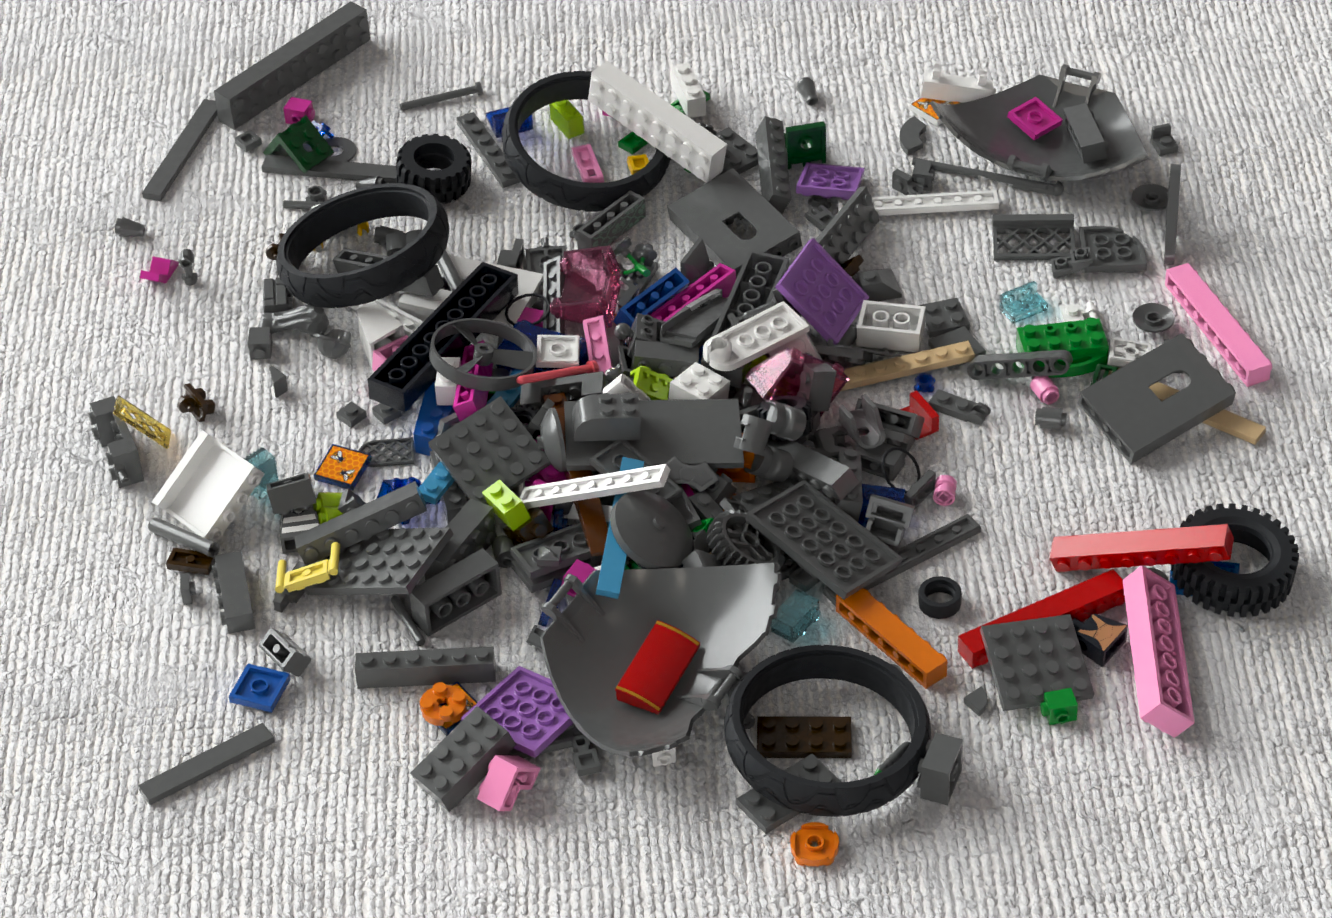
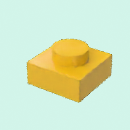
[627,154,649,175]

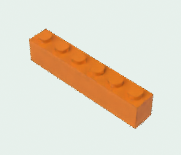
[836,588,948,689]

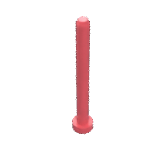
[516,360,599,385]

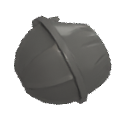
[314,329,351,359]

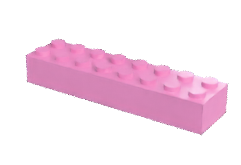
[1123,566,1195,738]

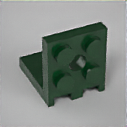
[263,115,334,174]
[784,121,826,169]

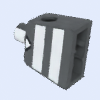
[280,508,320,554]

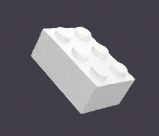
[857,300,926,352]

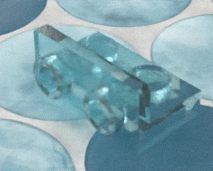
[999,281,1048,324]

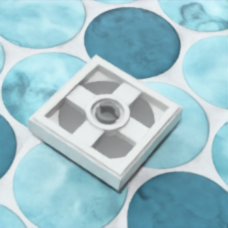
[1108,338,1152,368]

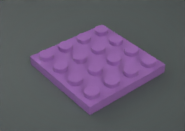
[775,238,869,345]
[461,666,573,758]

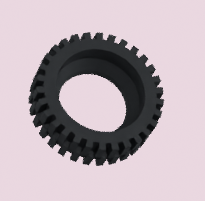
[1171,503,1299,617]

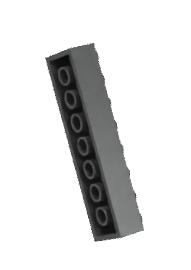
[701,249,789,388]

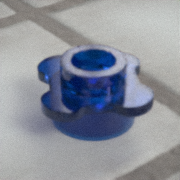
[914,373,936,393]

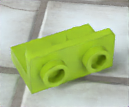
[630,366,673,400]

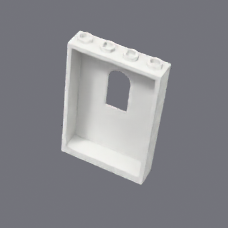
[398,254,543,338]

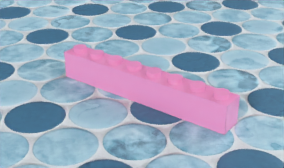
[1165,263,1272,387]

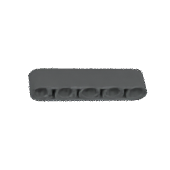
[967,350,1073,380]

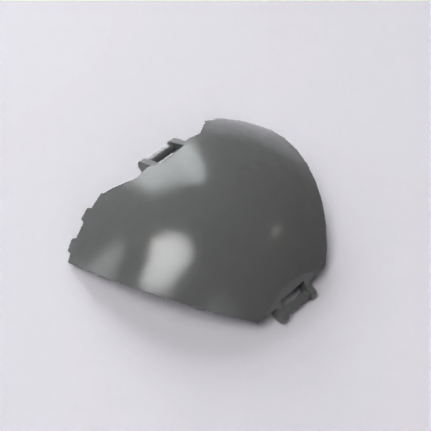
[930,64,1149,181]
[540,562,781,756]

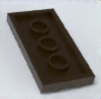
[757,716,852,758]

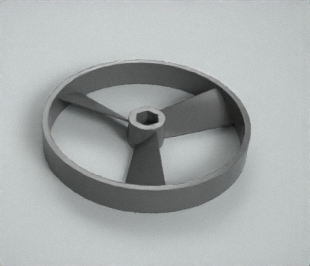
[429,318,537,391]

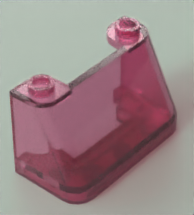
[550,245,622,328]
[746,347,849,417]

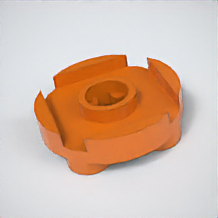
[420,682,467,726]
[790,822,839,866]

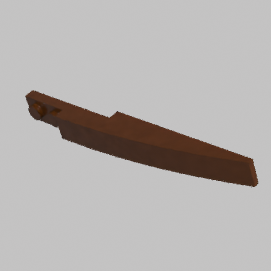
[543,392,608,557]

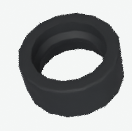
[918,576,962,619]

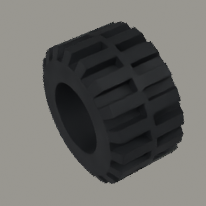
[757,396,813,441]

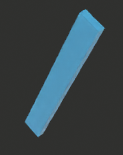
[596,457,644,599]

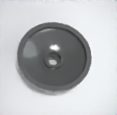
[537,407,566,473]

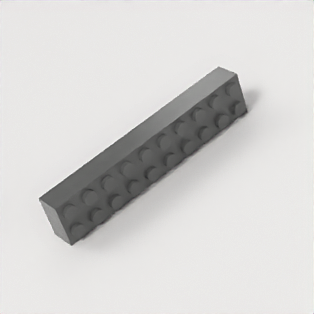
[214,1,370,130]

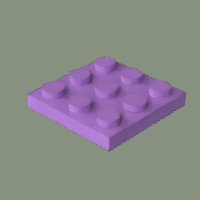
[796,162,865,200]

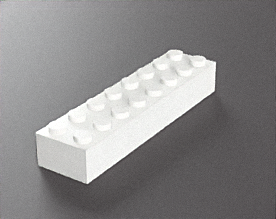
[588,61,727,183]

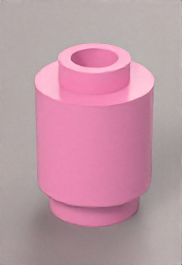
[1030,376,1059,405]

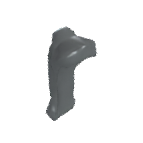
[258,305,329,336]

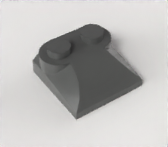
[680,238,714,287]

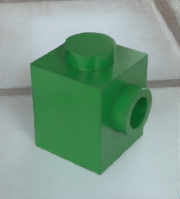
[1040,688,1078,725]

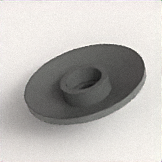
[1132,184,1168,211]
[1132,303,1175,333]

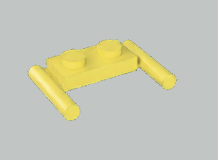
[275,542,340,593]

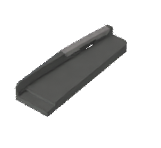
[660,289,728,348]

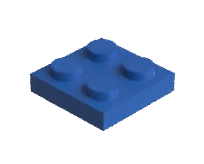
[229,664,291,713]

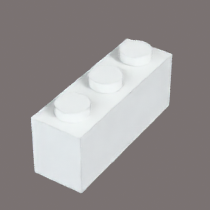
[670,63,706,118]

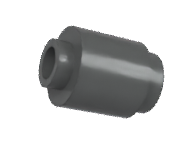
[1035,406,1067,430]
[492,535,515,568]

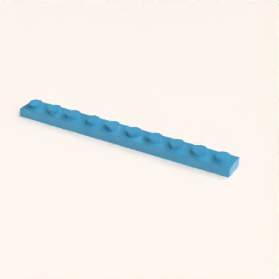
[419,369,523,505]

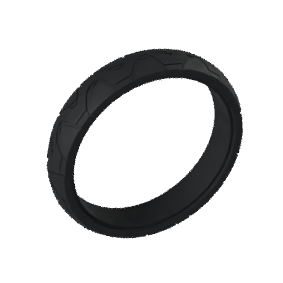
[502,71,671,212]
[276,183,450,308]
[724,645,931,817]

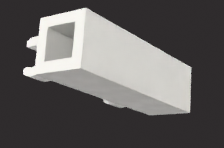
[921,63,996,103]

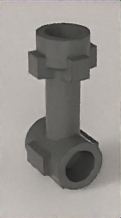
[178,249,198,286]

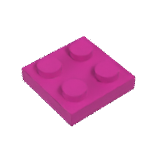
[1007,97,1063,140]

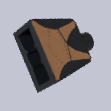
[1072,614,1128,667]

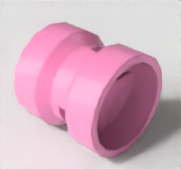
[933,475,957,506]

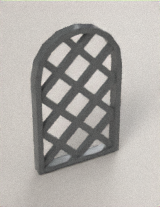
[358,437,414,467]

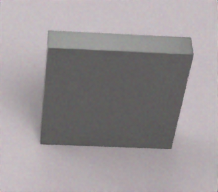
[928,326,986,370]

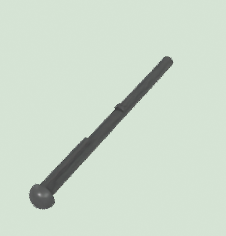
[912,158,1064,196]

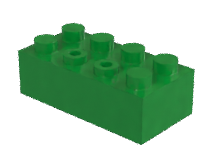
[1016,317,1109,378]

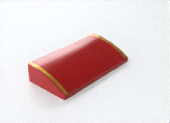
[615,620,700,715]

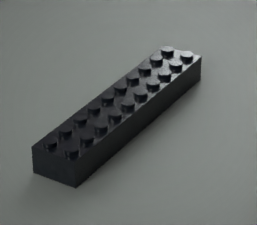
[367,262,518,412]

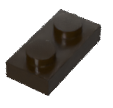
[166,547,216,575]

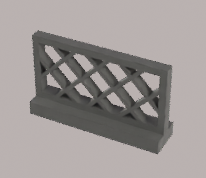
[992,214,1075,261]

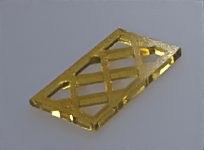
[113,395,171,449]

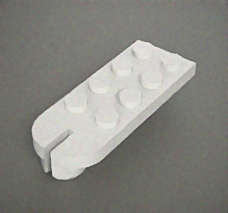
[703,301,810,371]

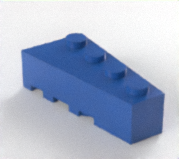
[413,380,455,456]

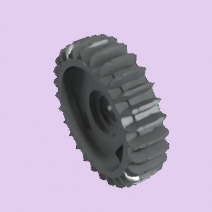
[706,509,785,571]

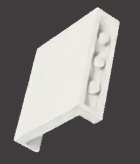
[152,430,265,543]

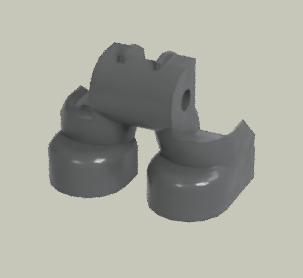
[733,400,807,483]

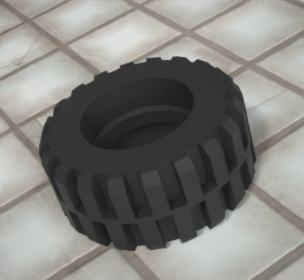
[396,134,472,204]

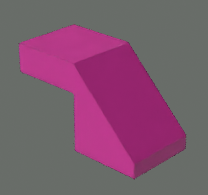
[140,256,179,283]

